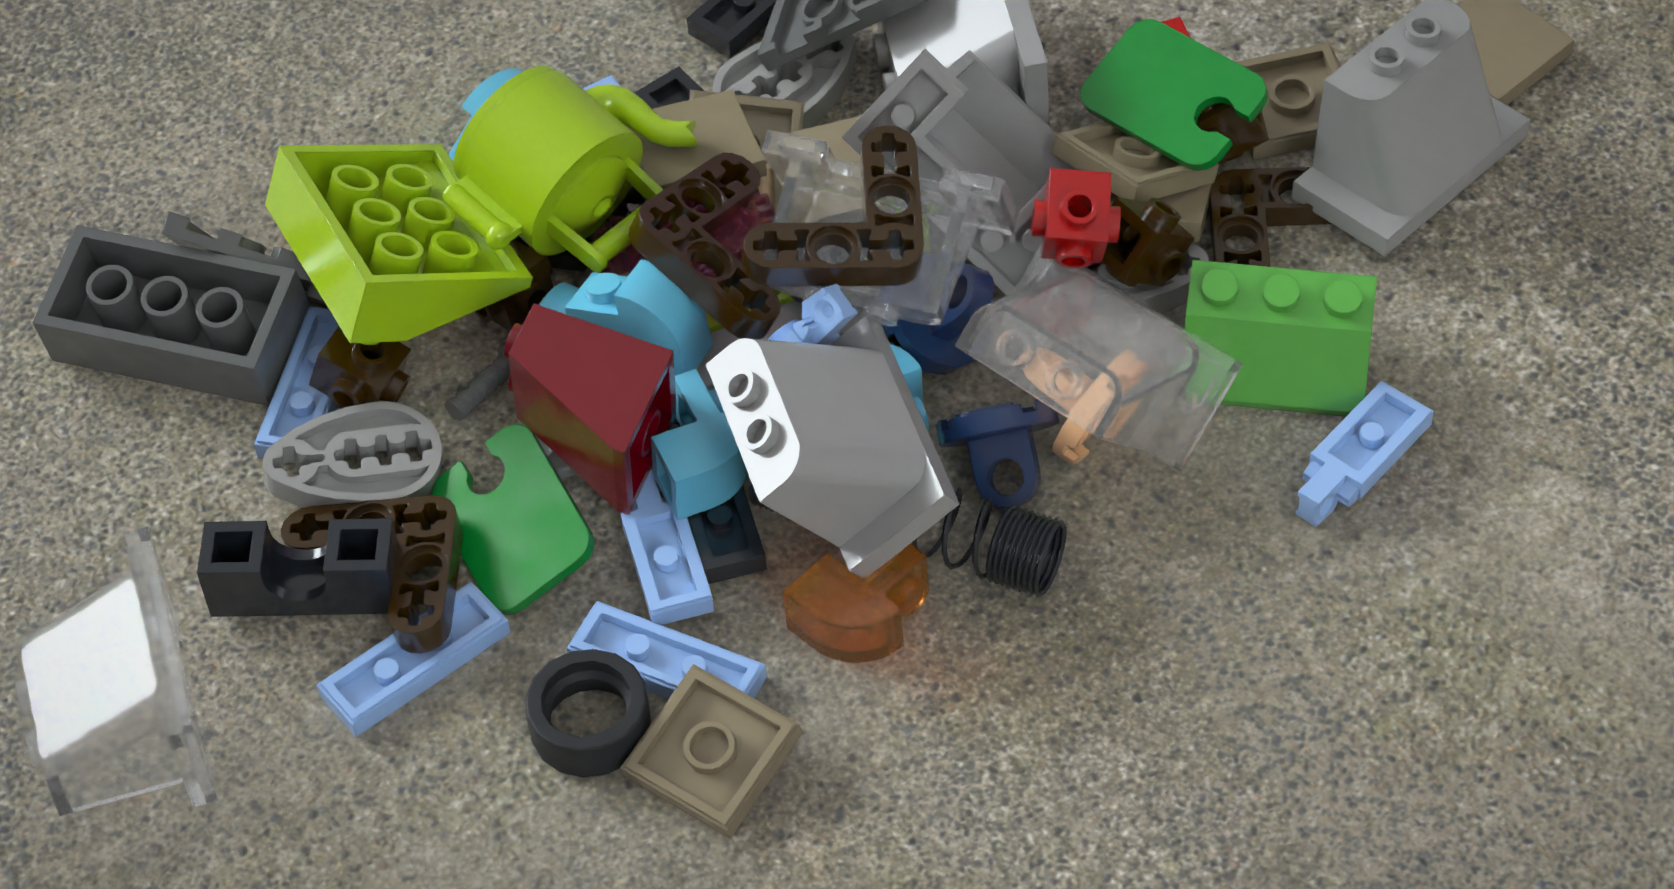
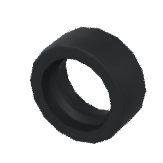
[525,649,651,778]

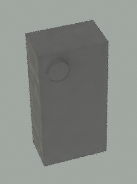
[33,225,310,406]

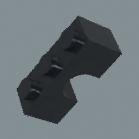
[197,518,398,617]

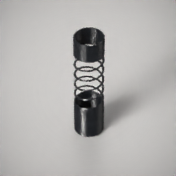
[749,479,1067,598]

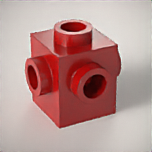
[1031,168,1121,268]

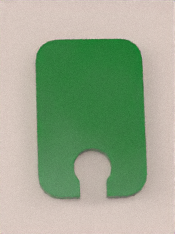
[1080,19,1269,171]
[432,424,595,615]

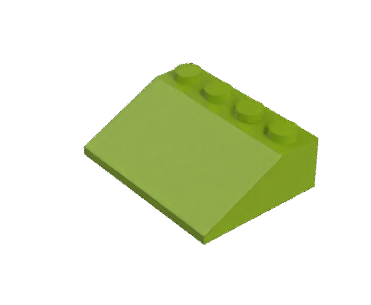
[265,144,533,345]

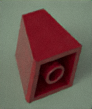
[504,304,677,515]

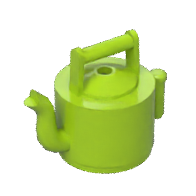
[443,65,697,273]

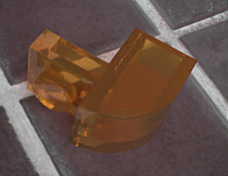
[783,544,929,663]

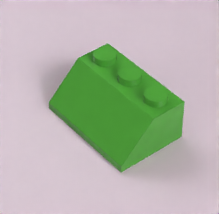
[1180,260,1377,417]

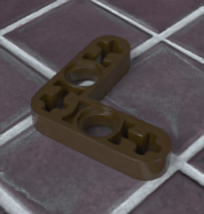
[742,125,924,287]
[628,153,781,339]
[1209,167,1332,267]
[281,495,463,654]

